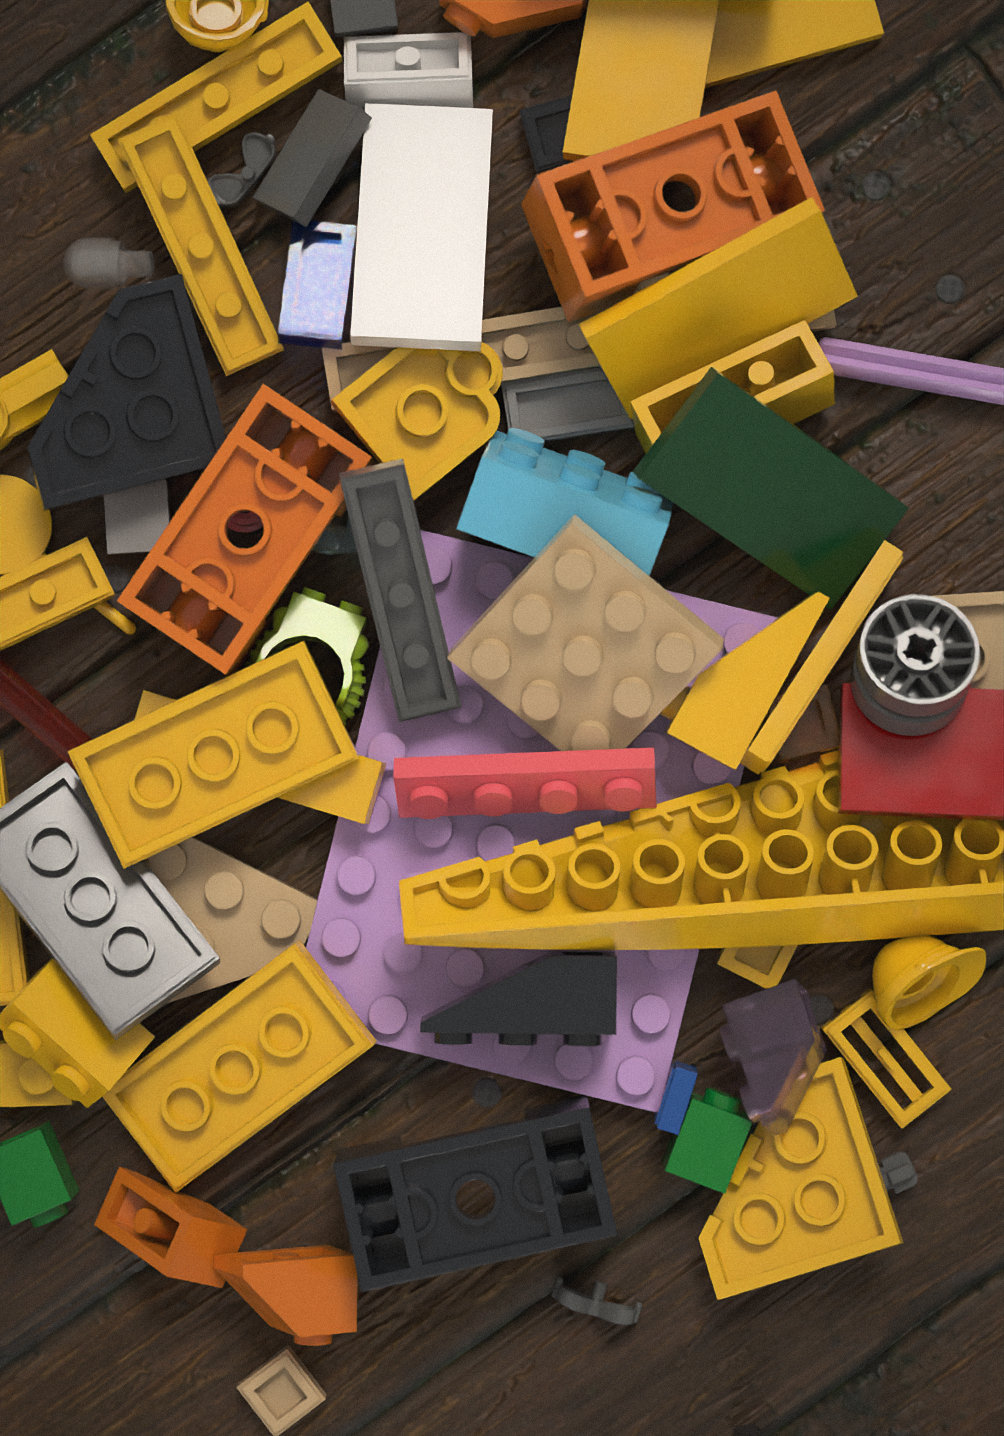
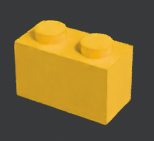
[0,958,155,1108]

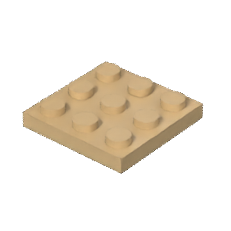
[447,514,724,751]

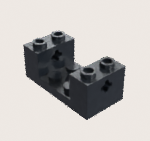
[333,1095,617,1292]

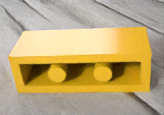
[630,320,835,453]

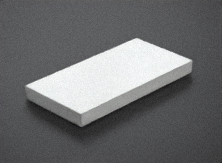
[350,103,493,351]

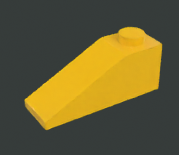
[660,592,829,770]

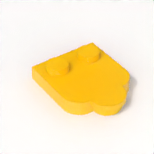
[330,342,503,502]

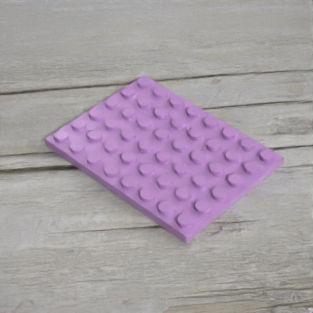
[306,530,778,1112]

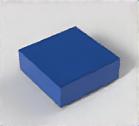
[654,1060,698,1135]

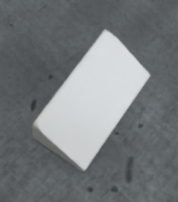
[344,32,473,111]

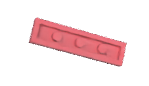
[393,747,657,819]

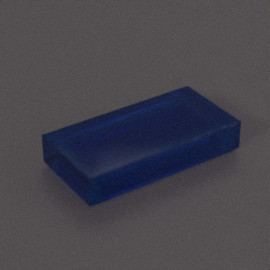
[277,220,357,350]

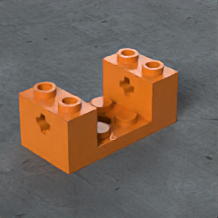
[521,91,825,323]
[117,384,376,675]

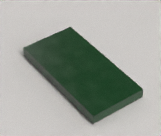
[633,366,909,609]

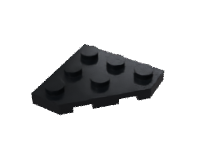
[27,274,226,511]

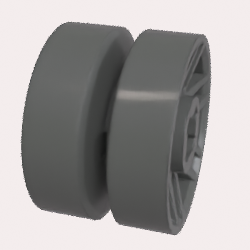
[850,594,980,736]

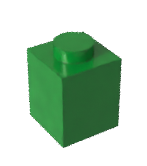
[662,1087,753,1194]
[0,1121,80,1228]

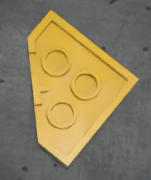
[699,1057,903,1300]

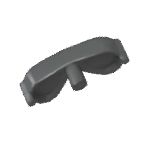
[208,132,277,210]
[552,1277,642,1325]

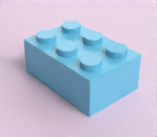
[456,428,673,576]

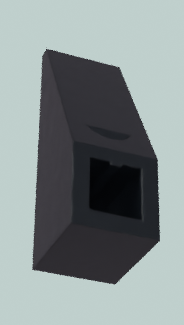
[420,951,617,1046]

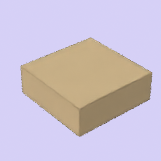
[236,1344,327,1436]

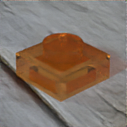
[766,684,840,764]

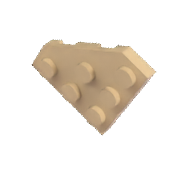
[144,836,318,1003]

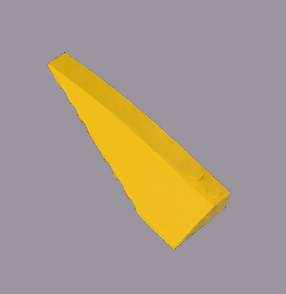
[399,750,1004,950]

